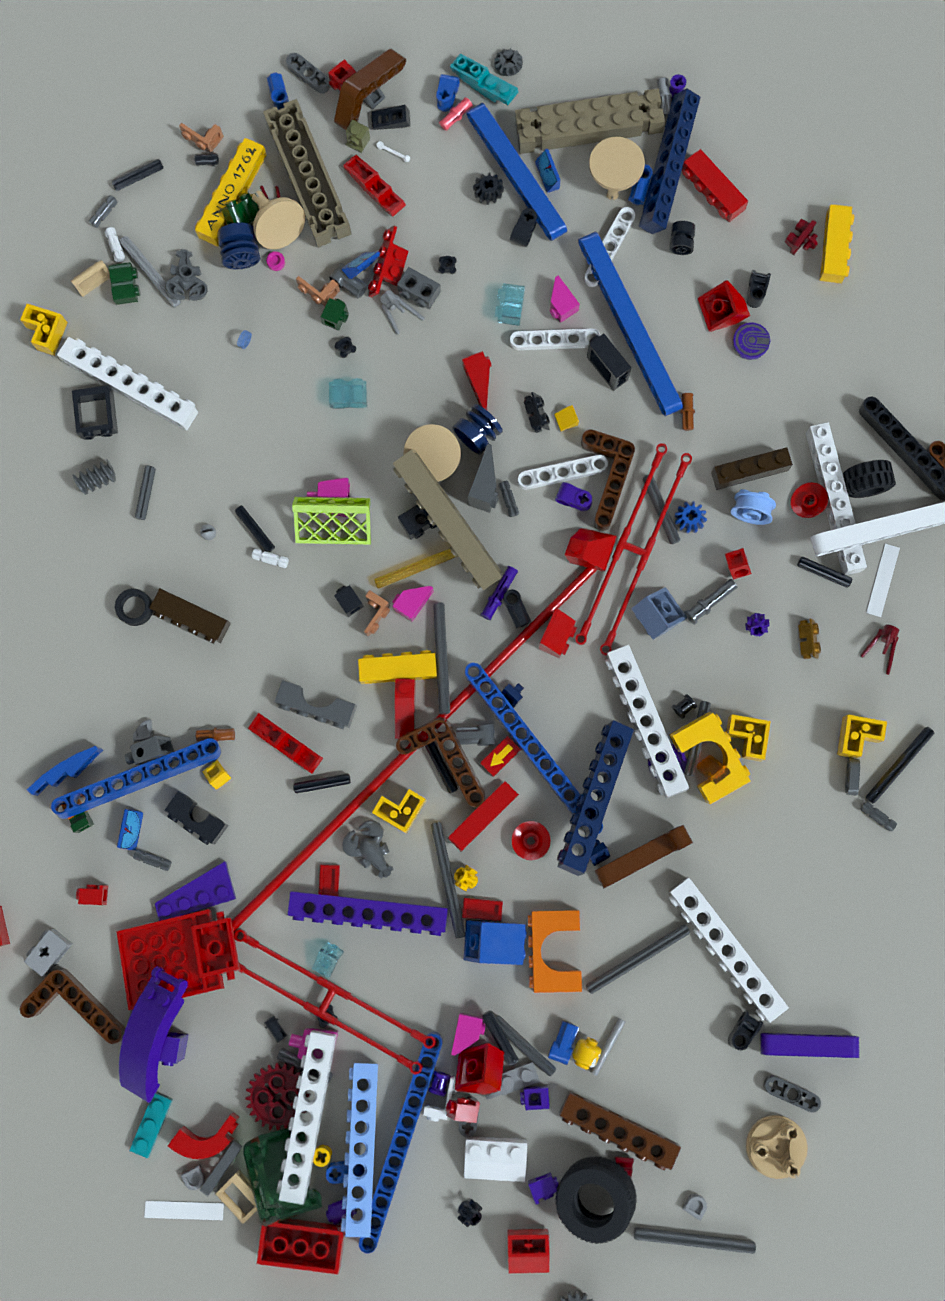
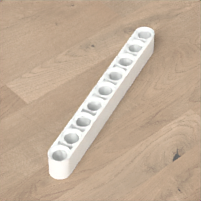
[810,502,945,556]

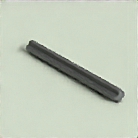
[433,602,450,714]
[431,822,466,939]
[586,925,690,994]
[634,1227,756,1254]

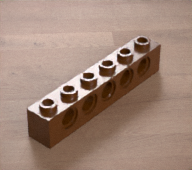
[559,1090,681,1171]

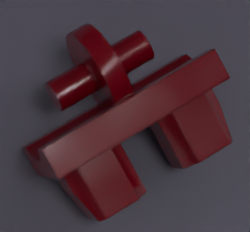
[785,218,818,255]

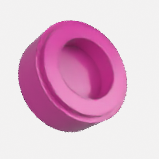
[266,251,285,271]

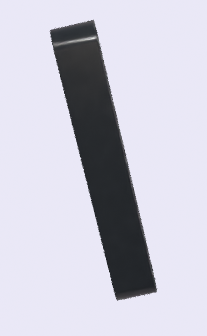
[859,396,945,501]

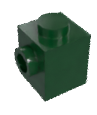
[320,298,349,331]

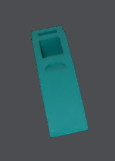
[449,53,519,106]

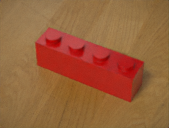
[682,149,749,222]

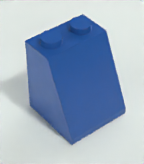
[464,920,527,965]

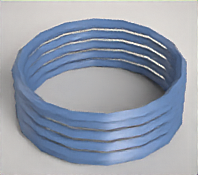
[237,330,252,349]

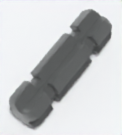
[89,195,118,228]
[499,481,519,517]
[860,802,897,831]
[133,849,172,871]

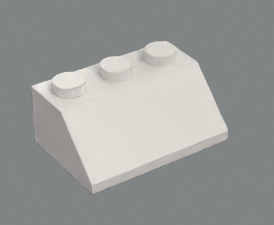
[464,1136,527,1182]

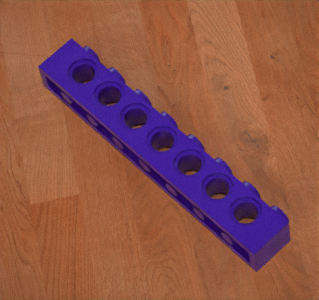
[287,891,448,936]

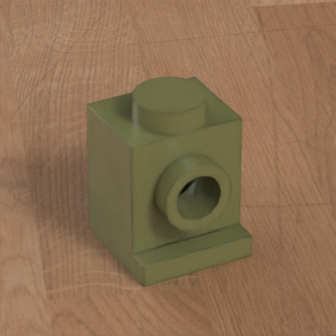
[346,120,370,153]

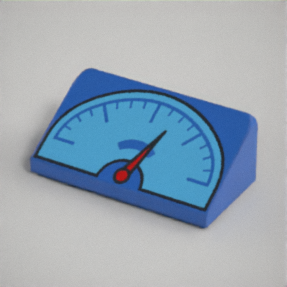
[535,148,561,193]
[342,251,380,279]
[117,809,143,850]

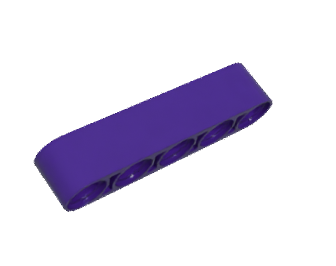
[760,1033,860,1058]

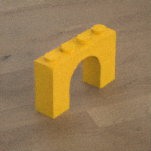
[669,712,751,804]

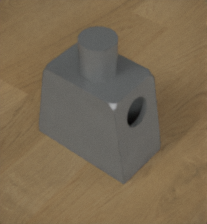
[125,736,174,765]

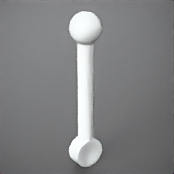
[377,141,410,162]

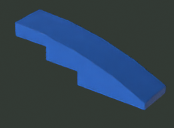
[27,746,103,796]

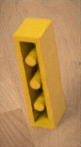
[820,204,855,283]
[358,650,437,684]

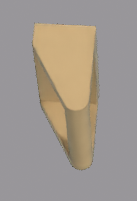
[70,260,110,297]
[216,1170,267,1224]

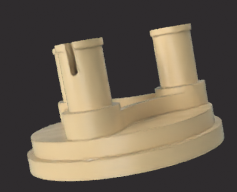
[589,137,645,200]
[252,191,305,249]
[403,424,461,481]
[746,1115,808,1179]

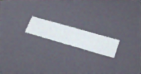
[866,544,900,617]
[144,1201,224,1220]

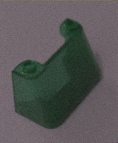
[243,1128,322,1226]

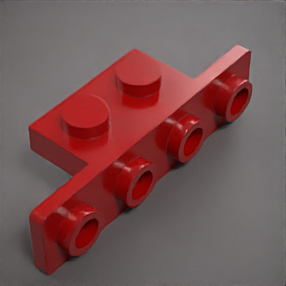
[368,226,409,298]

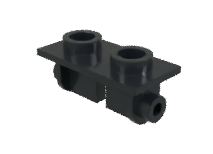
[523,392,550,433]

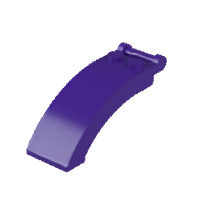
[119,966,188,1103]

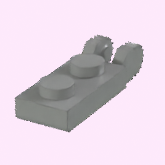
[485,1061,540,1100]

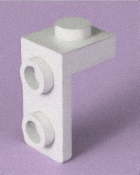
[423,1076,456,1121]

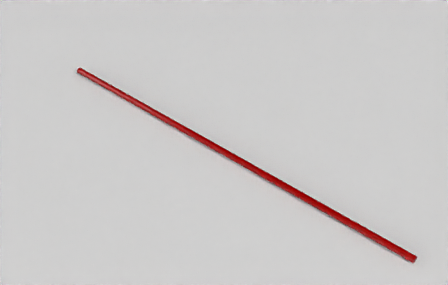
[232,567,597,932]

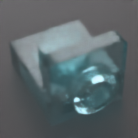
[312,942,344,978]

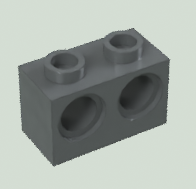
[397,267,441,310]

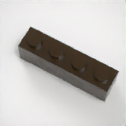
[711,447,793,490]
[149,588,231,644]

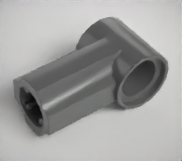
[329,263,368,298]
[456,724,495,746]

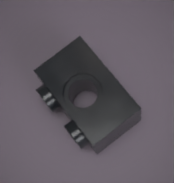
[398,504,437,540]

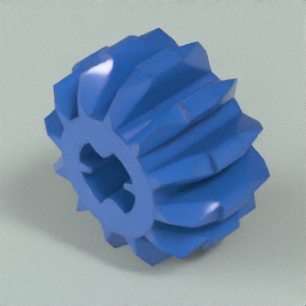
[674,501,707,534]

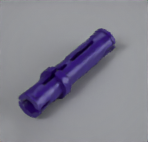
[480,566,518,621]

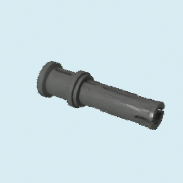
[684,579,738,625]

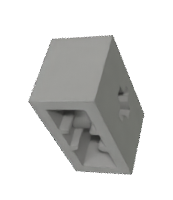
[24,929,73,976]

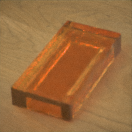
[696,755,731,785]

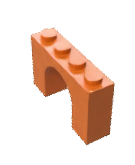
[528,910,582,993]

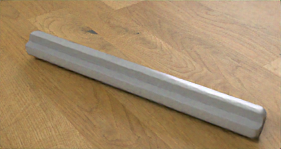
[120,236,181,307]

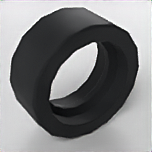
[114,588,153,626]

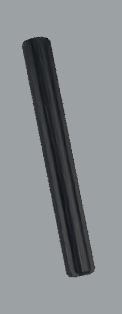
[866,727,935,804]

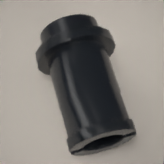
[195,151,219,167]
[264,1016,288,1043]

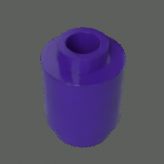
[326,1199,358,1225]

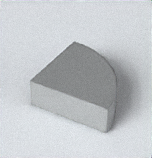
[133,720,153,742]

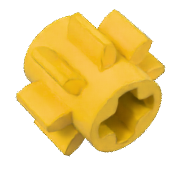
[454,865,478,891]

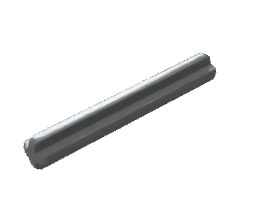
[643,475,680,545]
[684,701,711,776]
[496,1015,556,1076]

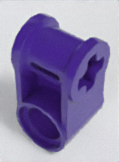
[555,482,592,512]

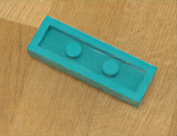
[129,1092,173,1159]

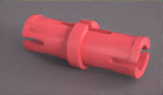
[439,97,473,131]

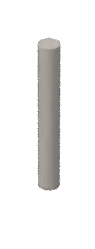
[590,1018,625,1076]

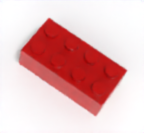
[256,1216,345,1275]

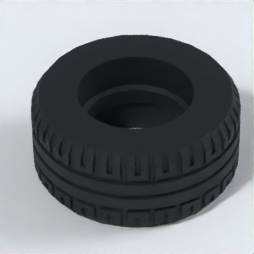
[555,1156,637,1244]

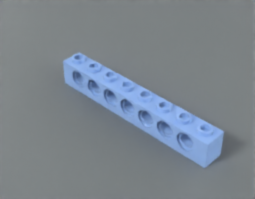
[341,1063,378,1237]

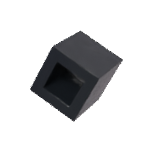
[334,585,364,617]

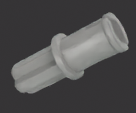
[657,77,672,116]

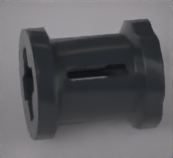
[671,694,698,720]

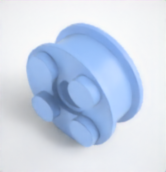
[731,489,776,525]

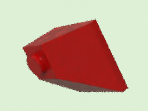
[697,280,750,332]
[565,528,617,571]

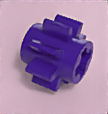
[745,613,770,637]

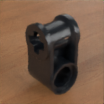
[510,208,537,247]
[746,270,771,308]
[728,1010,763,1050]

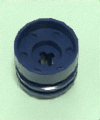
[217,223,261,270]
[452,404,503,455]

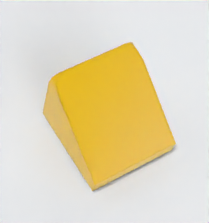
[554,405,579,431]
[202,760,231,790]

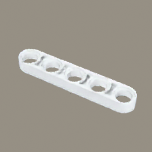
[584,207,635,287]
[510,329,600,350]
[518,455,608,490]

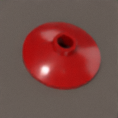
[791,482,828,518]
[511,821,551,861]

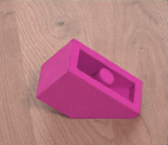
[550,275,580,323]
[392,586,434,622]
[451,1013,486,1055]

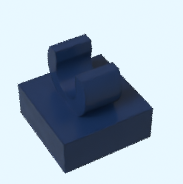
[501,683,524,708]
[590,839,611,866]

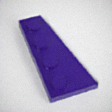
[155,861,236,921]

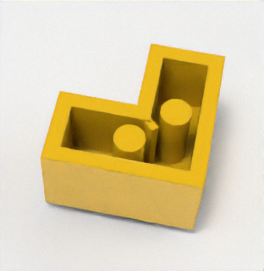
[20,303,68,356]
[726,714,771,762]
[837,715,887,759]
[372,789,427,834]

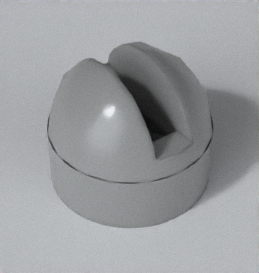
[200,524,216,540]

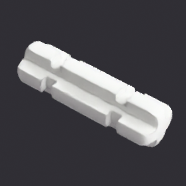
[105,227,125,262]
[252,549,289,568]

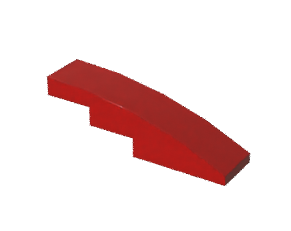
[343,155,406,217]
[248,713,323,774]
[448,781,519,852]

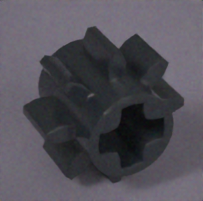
[457,1199,483,1227]

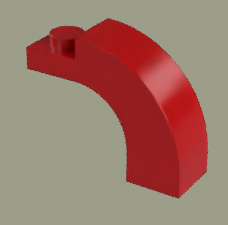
[168,1112,240,1159]

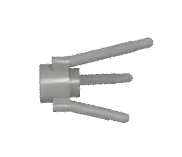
[380,290,425,334]

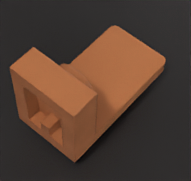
[179,123,224,153]
[296,276,340,306]
[364,590,390,637]

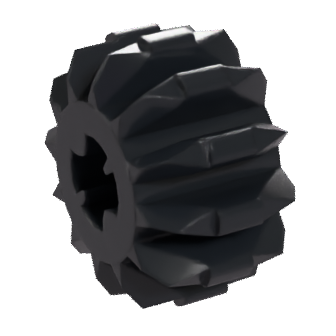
[473,171,504,205]

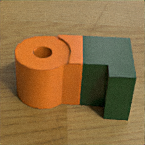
[61,798,94,833]

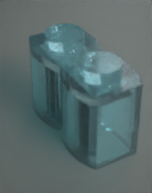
[495,283,525,326]
[329,378,367,409]

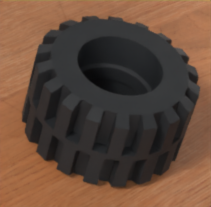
[843,460,896,498]

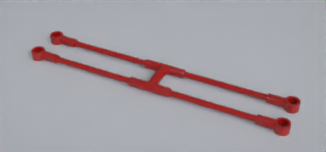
[575,443,692,656]
[234,930,436,1074]

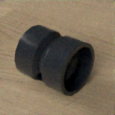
[670,221,696,255]

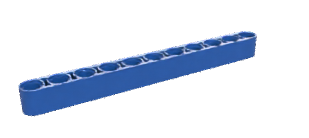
[578,231,683,416]
[465,663,603,834]
[359,1032,443,1254]

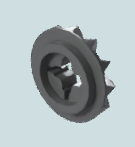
[494,48,523,76]

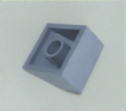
[631,587,687,640]

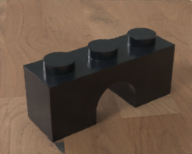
[165,791,229,845]

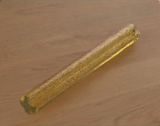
[374,549,458,588]

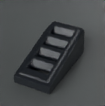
[371,104,411,130]

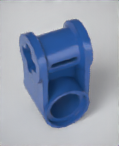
[436,74,460,112]
[326,1161,365,1184]

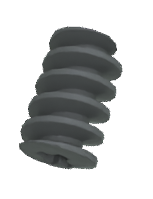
[72,459,116,495]

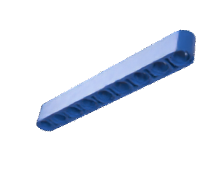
[466,103,567,241]
[51,738,221,819]

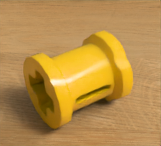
[313,1144,332,1167]

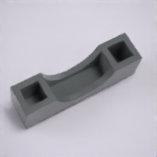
[275,680,357,730]

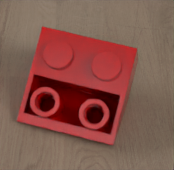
[507,1229,550,1274]

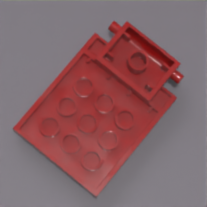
[116,909,240,1011]

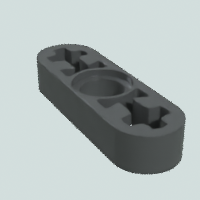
[286,53,330,94]
[763,1076,821,1113]
[200,1141,243,1197]

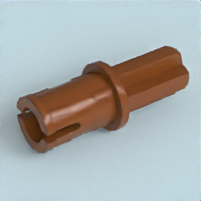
[680,393,695,431]
[195,727,235,742]

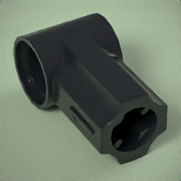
[503,589,531,629]

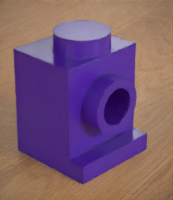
[520,1085,550,1111]
[528,1172,559,1205]

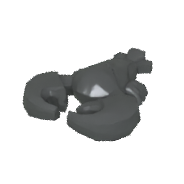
[165,249,208,301]
[342,821,394,878]

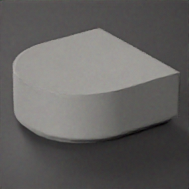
[181,1164,205,1190]
[682,1194,707,1221]

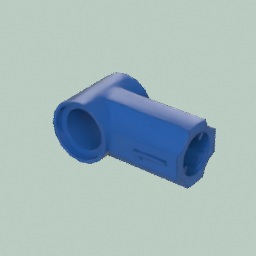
[267,72,289,110]
[629,164,652,205]
[548,1021,579,1065]

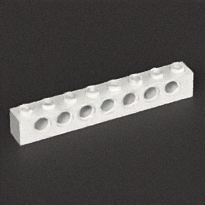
[57,337,198,431]
[806,422,867,575]
[605,645,689,799]
[668,878,789,1023]
[277,1030,337,1205]

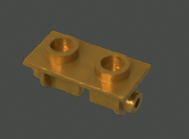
[798,618,821,659]

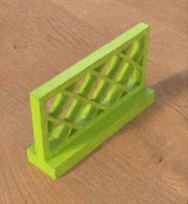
[292,497,371,545]

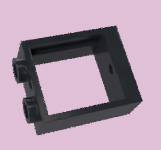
[587,333,632,391]
[72,385,118,440]

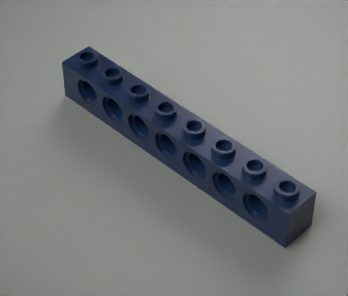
[639,88,701,235]
[557,720,634,876]

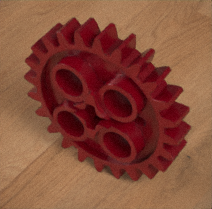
[245,1062,311,1131]

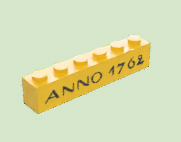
[195,138,267,247]

